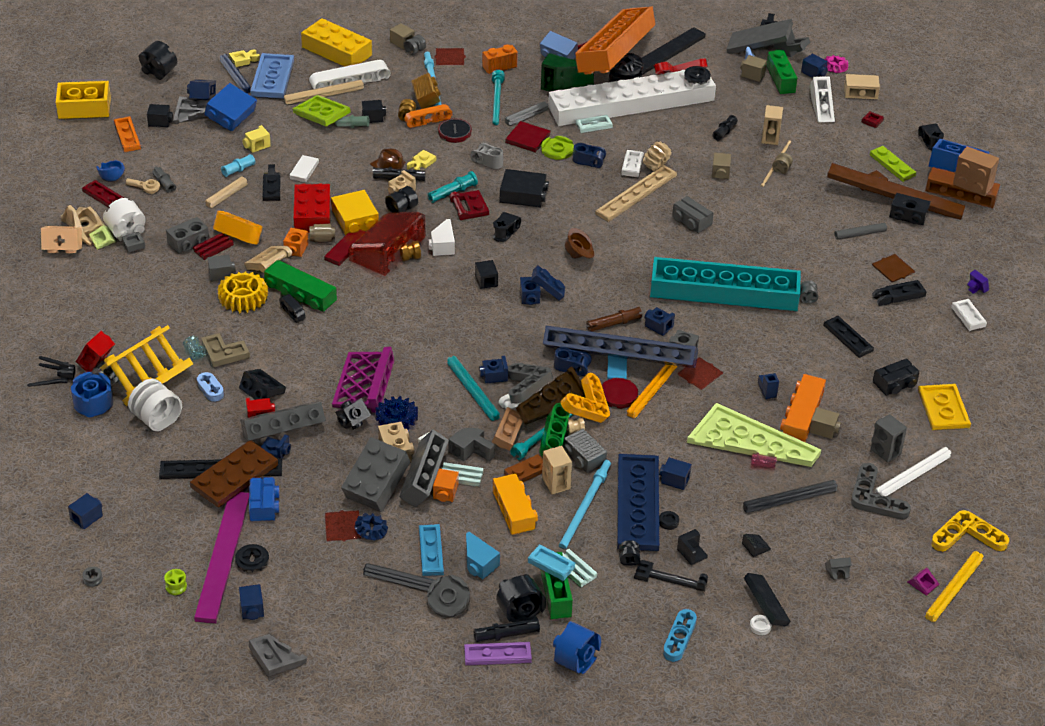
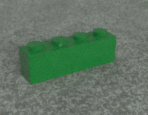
[264,260,337,312]

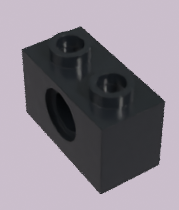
[889,193,931,226]

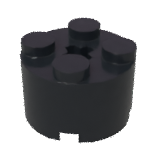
[138,41,177,80]
[496,574,546,622]

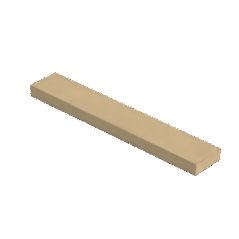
[595,165,677,222]

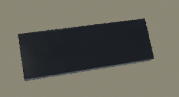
[823,316,874,358]
[744,573,791,626]

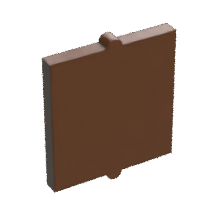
[872,254,915,283]

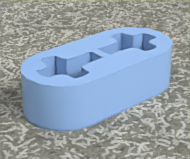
[197,372,224,402]

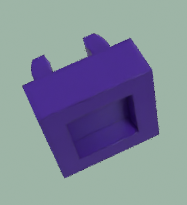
[967,270,989,294]

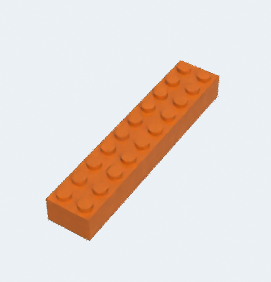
[575,6,655,74]

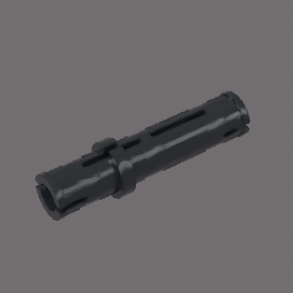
[373,167,425,181]
[473,618,540,643]

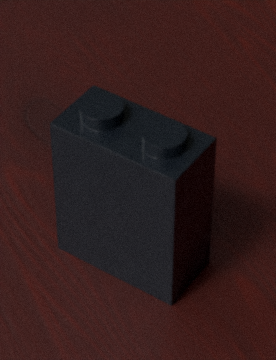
[499,169,549,208]

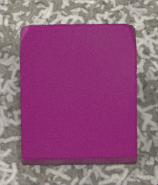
[907,568,940,596]

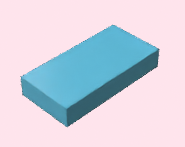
[528,545,575,581]

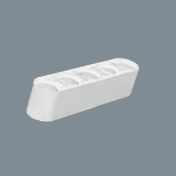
[309,60,391,89]

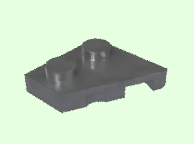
[173,96,211,124]
[248,634,307,676]

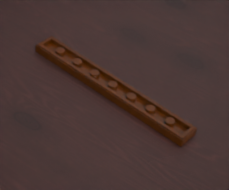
[827,163,965,220]

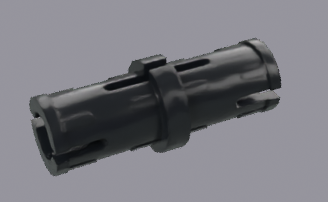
[712,115,738,141]

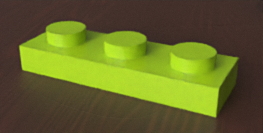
[870,146,917,182]

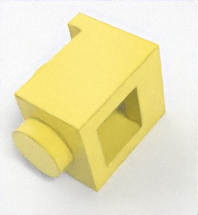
[243,125,271,153]

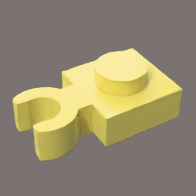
[229,49,260,67]
[407,150,436,170]

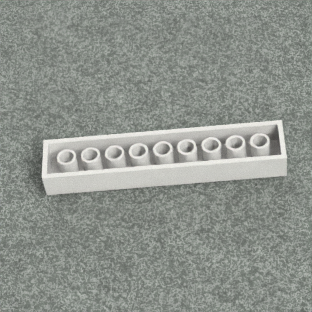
[548,67,716,126]

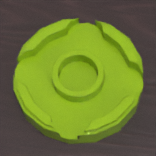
[541,136,574,160]

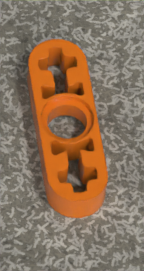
[404,104,453,128]

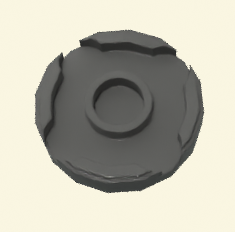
[427,575,470,617]

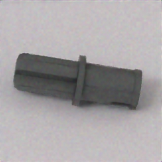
[152,166,176,193]

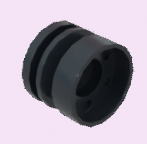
[608,53,644,83]

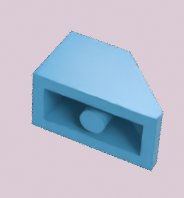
[466,532,500,579]

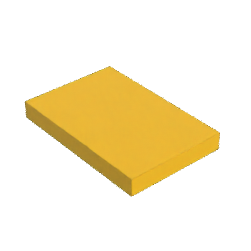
[918,384,971,430]

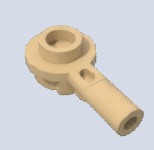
[126,178,160,194]

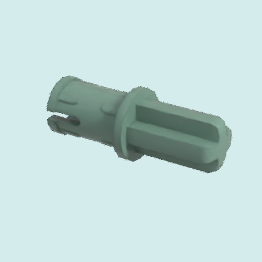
[335,115,369,128]

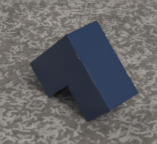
[758,373,779,399]

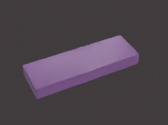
[464,642,532,665]

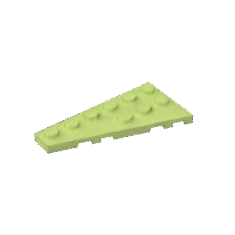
[687,403,821,467]

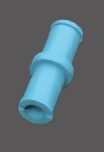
[221,154,255,177]

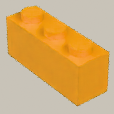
[492,474,538,535]

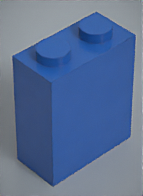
[204,83,257,131]

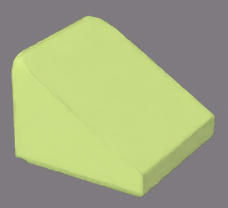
[89,225,116,250]

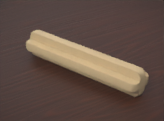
[205,177,247,208]

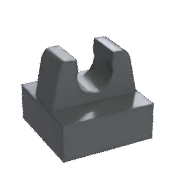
[825,557,852,580]

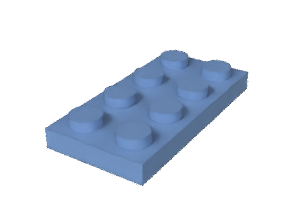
[250,53,294,98]

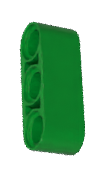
[539,403,570,457]

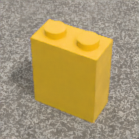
[331,190,379,235]

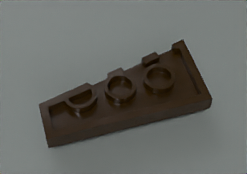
[516,366,586,425]

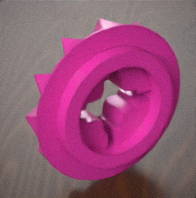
[825,55,849,73]

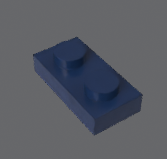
[532,265,565,301]

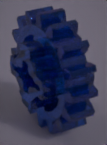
[375,396,418,430]

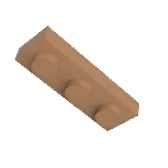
[492,407,523,451]

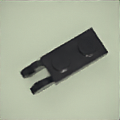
[872,280,927,306]

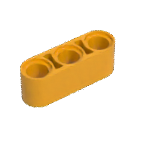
[213,211,263,244]

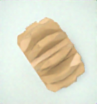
[643,141,671,171]

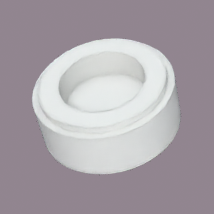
[750,615,772,635]

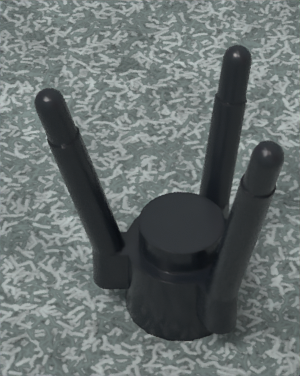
[27,356,76,387]

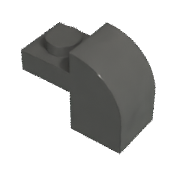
[774,29,811,57]
[448,428,495,461]

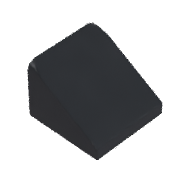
[742,534,771,557]

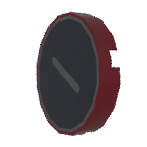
[438,118,472,143]

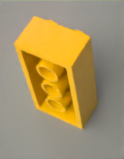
[301,18,372,67]

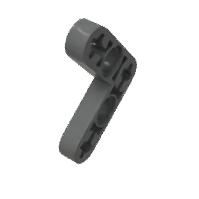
[508,363,553,404]
[851,463,911,519]

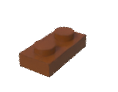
[504,454,543,482]

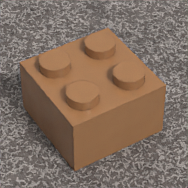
[953,146,999,196]

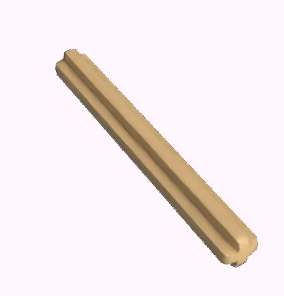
[284,80,364,105]

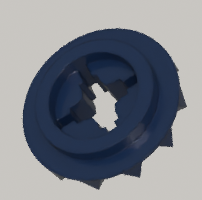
[355,513,388,540]

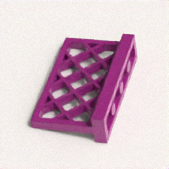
[332,347,395,413]

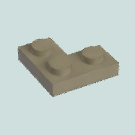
[201,333,250,368]

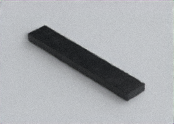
[642,27,706,75]
[159,458,283,479]

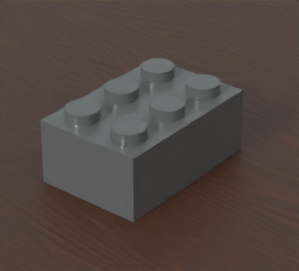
[341,437,410,512]

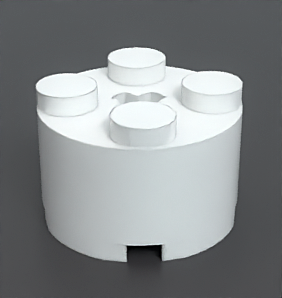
[103,198,146,241]

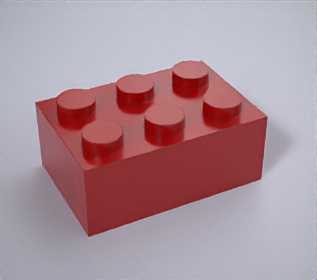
[293,183,331,233]

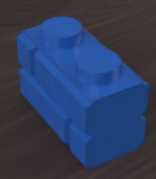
[249,477,280,521]

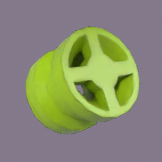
[164,569,187,595]

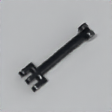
[634,560,708,592]

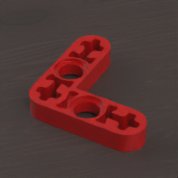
[654,58,708,75]

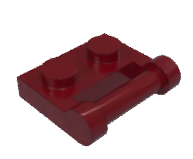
[449,190,489,220]

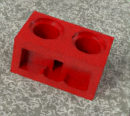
[75,331,116,372]

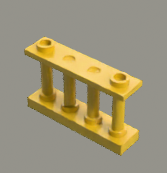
[100,325,193,406]

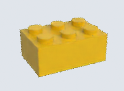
[56,81,111,119]

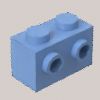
[540,31,578,59]

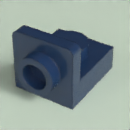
[261,435,291,458]

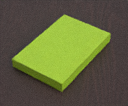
[293,95,351,126]

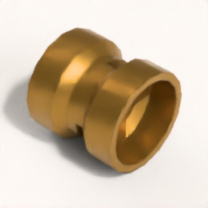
[398,99,416,121]
[399,241,421,261]

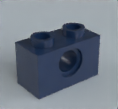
[187,79,216,99]

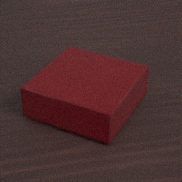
[861,111,884,128]

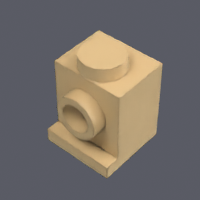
[388,170,416,194]

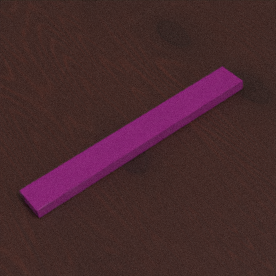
[194,492,250,624]

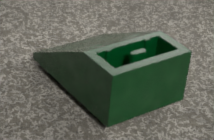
[541,53,594,92]

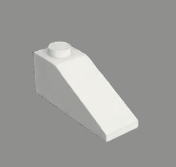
[810,77,835,123]

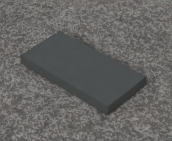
[726,19,793,54]

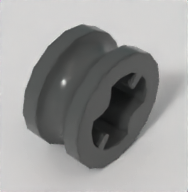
[82,566,103,587]

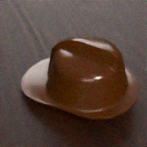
[370,148,406,169]
[565,228,594,259]

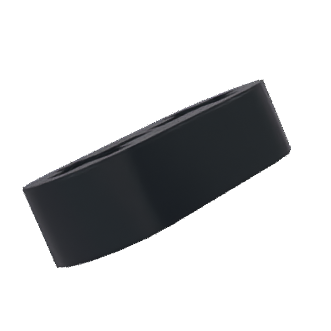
[279,294,306,323]

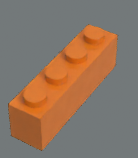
[780,374,826,442]

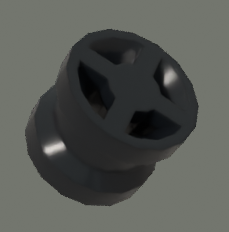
[619,540,641,566]

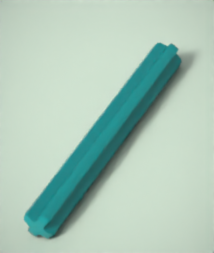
[447,356,500,421]

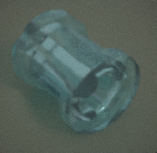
[183,336,206,360]

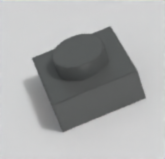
[122,232,145,252]

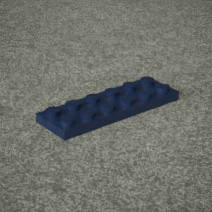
[617,454,660,551]

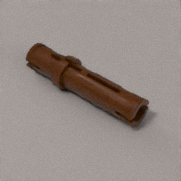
[586,307,642,332]

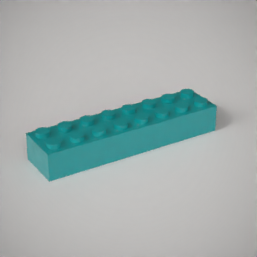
[650,257,801,311]

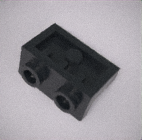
[239,369,286,400]

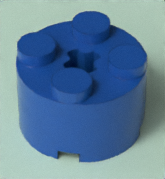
[71,372,113,417]
[553,621,601,674]

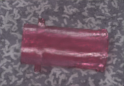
[751,452,777,469]

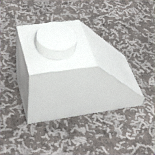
[428,219,455,256]

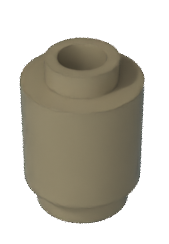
[310,224,335,242]

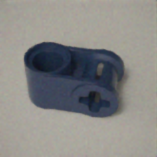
[572,143,606,168]
[554,347,592,376]

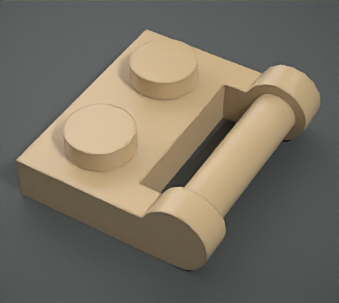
[244,246,292,273]

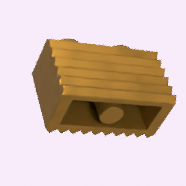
[411,72,441,109]

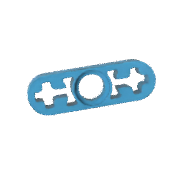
[663,609,697,662]

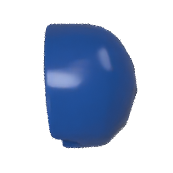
[96,160,125,182]

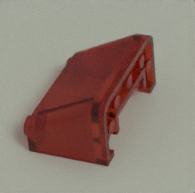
[348,212,426,276]

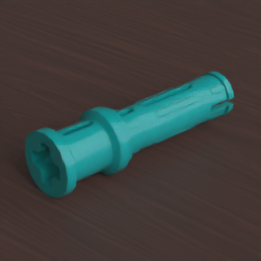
[427,171,478,203]

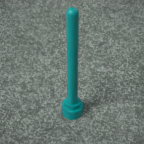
[492,70,505,125]
[510,413,574,460]

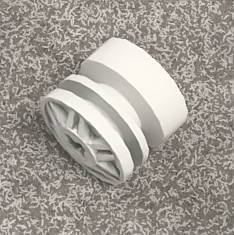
[128,378,182,431]

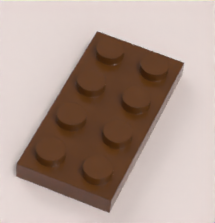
[190,440,278,508]

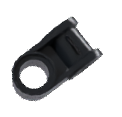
[918,123,944,151]
[493,212,521,242]

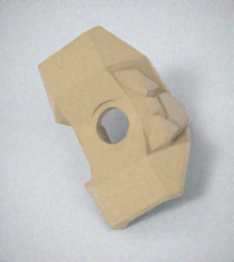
[61,205,105,246]

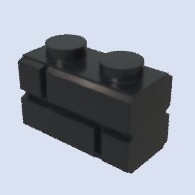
[872,358,919,396]

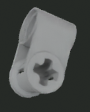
[470,142,503,169]

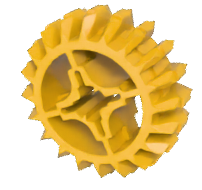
[218,271,268,313]

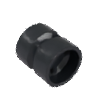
[385,186,418,216]

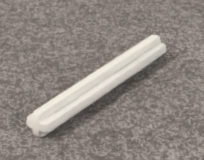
[875,447,951,496]

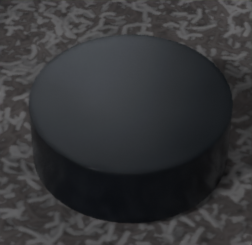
[659,511,679,530]

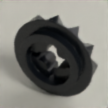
[684,66,711,85]
[235,544,269,573]

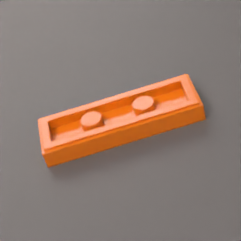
[114,116,141,152]

